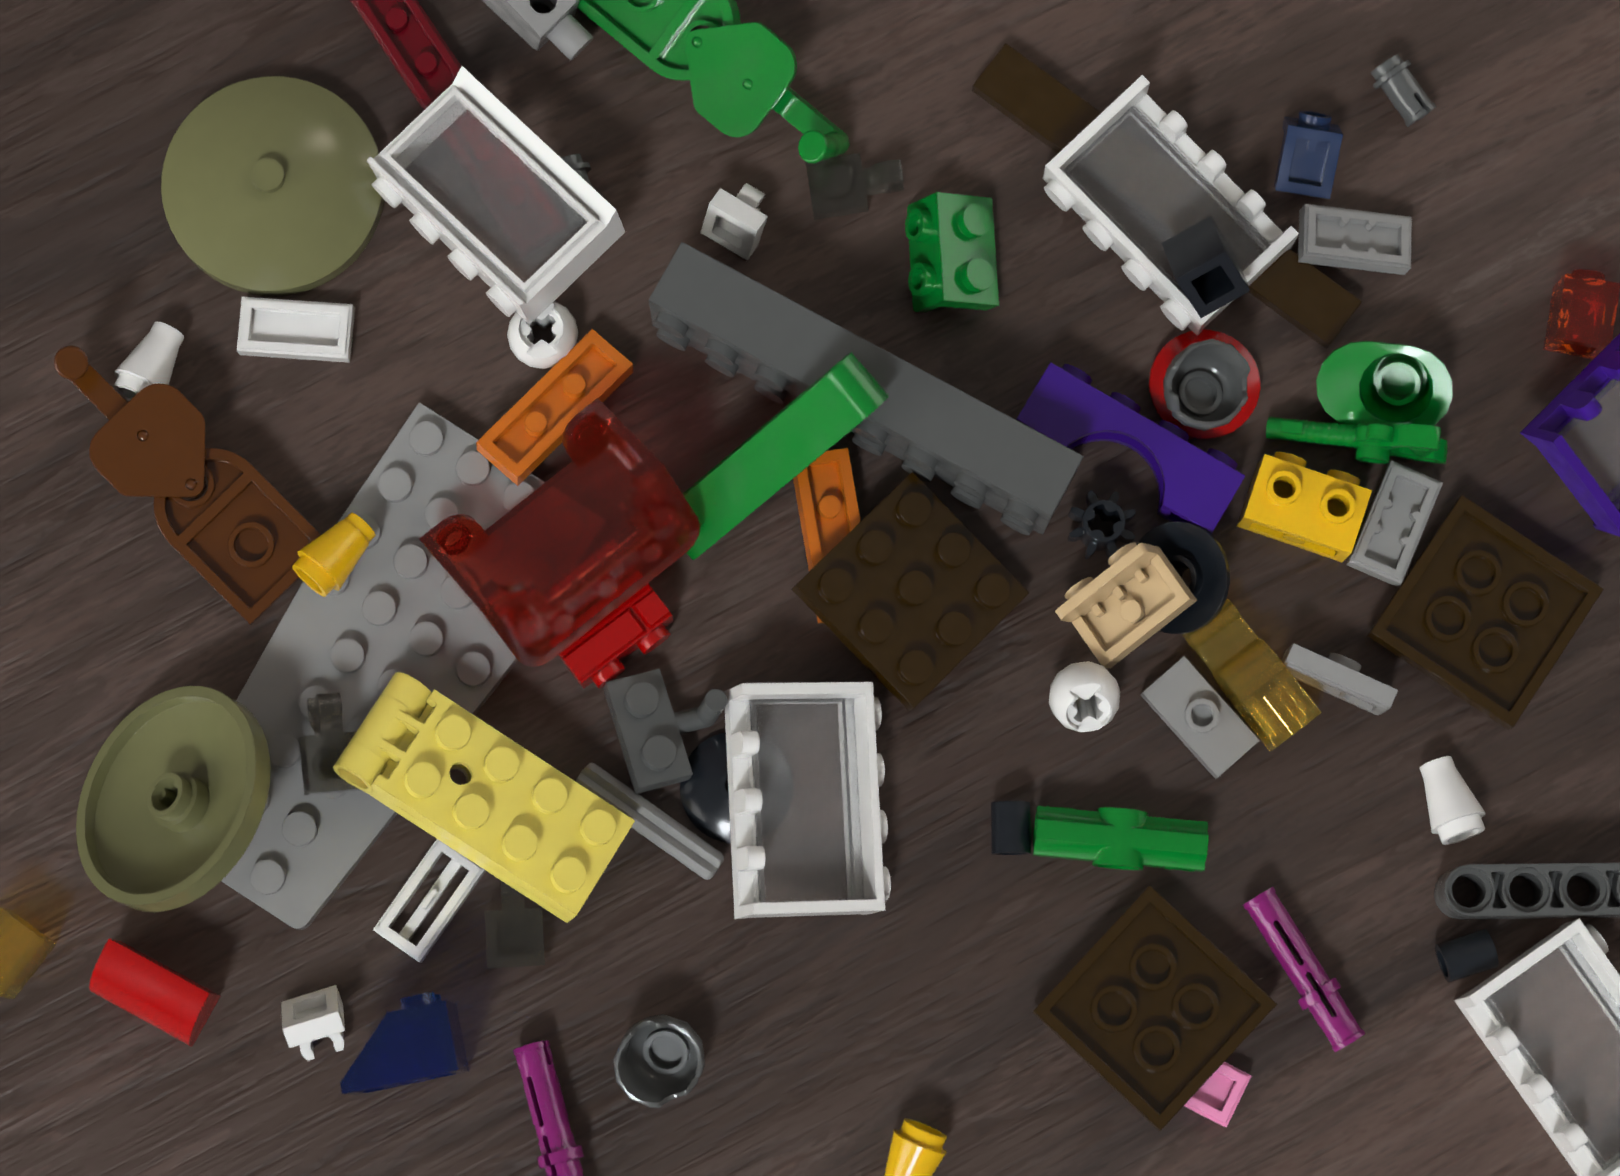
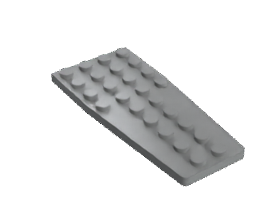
[222,402,607,930]

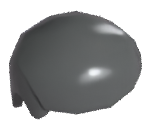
[1163,339,1250,431]
[613,1014,705,1108]

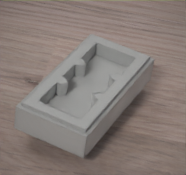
[1298,204,1412,275]
[1346,461,1443,587]
[1278,643,1398,716]
[1141,656,1260,779]

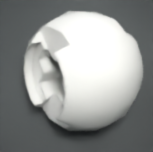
[507,301,578,369]
[1049,661,1120,733]

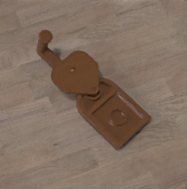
[54,345,321,625]

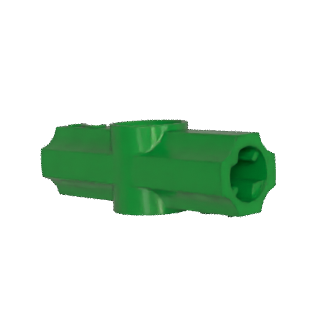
[1032,806,1209,872]

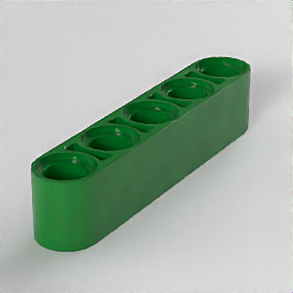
[656,352,889,560]

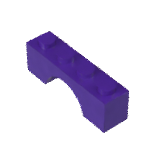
[1016,362,1245,534]

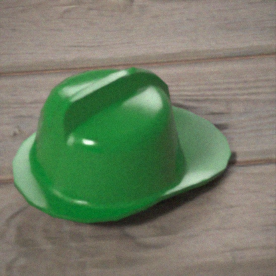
[1316,341,1453,426]

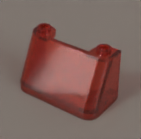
[419,398,700,667]

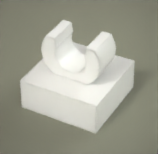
[700,183,768,260]
[281,985,345,1061]

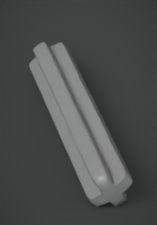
[576,763,724,880]

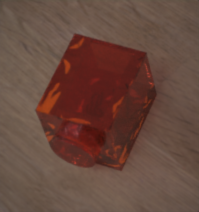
[1543,269,1620,359]

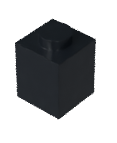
[1162,215,1251,318]

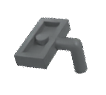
[603,669,727,794]

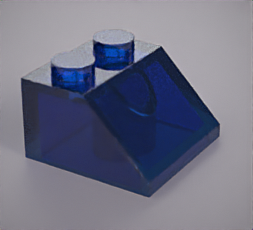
[340,992,469,1095]

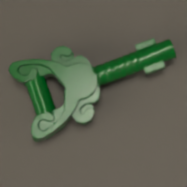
[1266,416,1448,464]

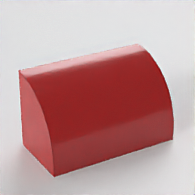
[89,938,221,1047]

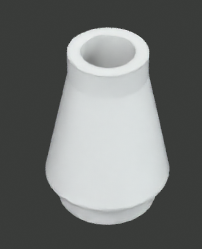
[113,321,184,401]
[1419,756,1486,845]

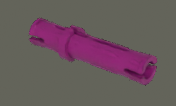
[1242,887,1366,1052]
[513,1040,584,1176]

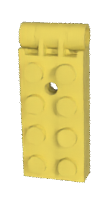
[333,672,635,923]

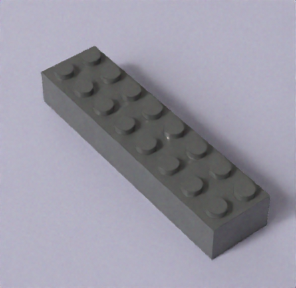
[648,241,1084,535]

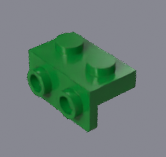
[905,192,999,313]

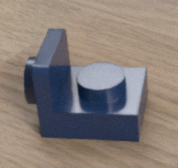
[1274,110,1343,199]

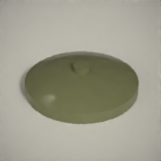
[161,76,384,296]
[76,686,271,912]

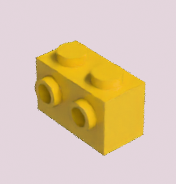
[1236,452,1372,563]

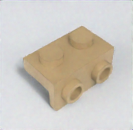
[1055,542,1197,669]

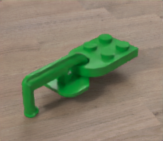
[577,0,850,164]

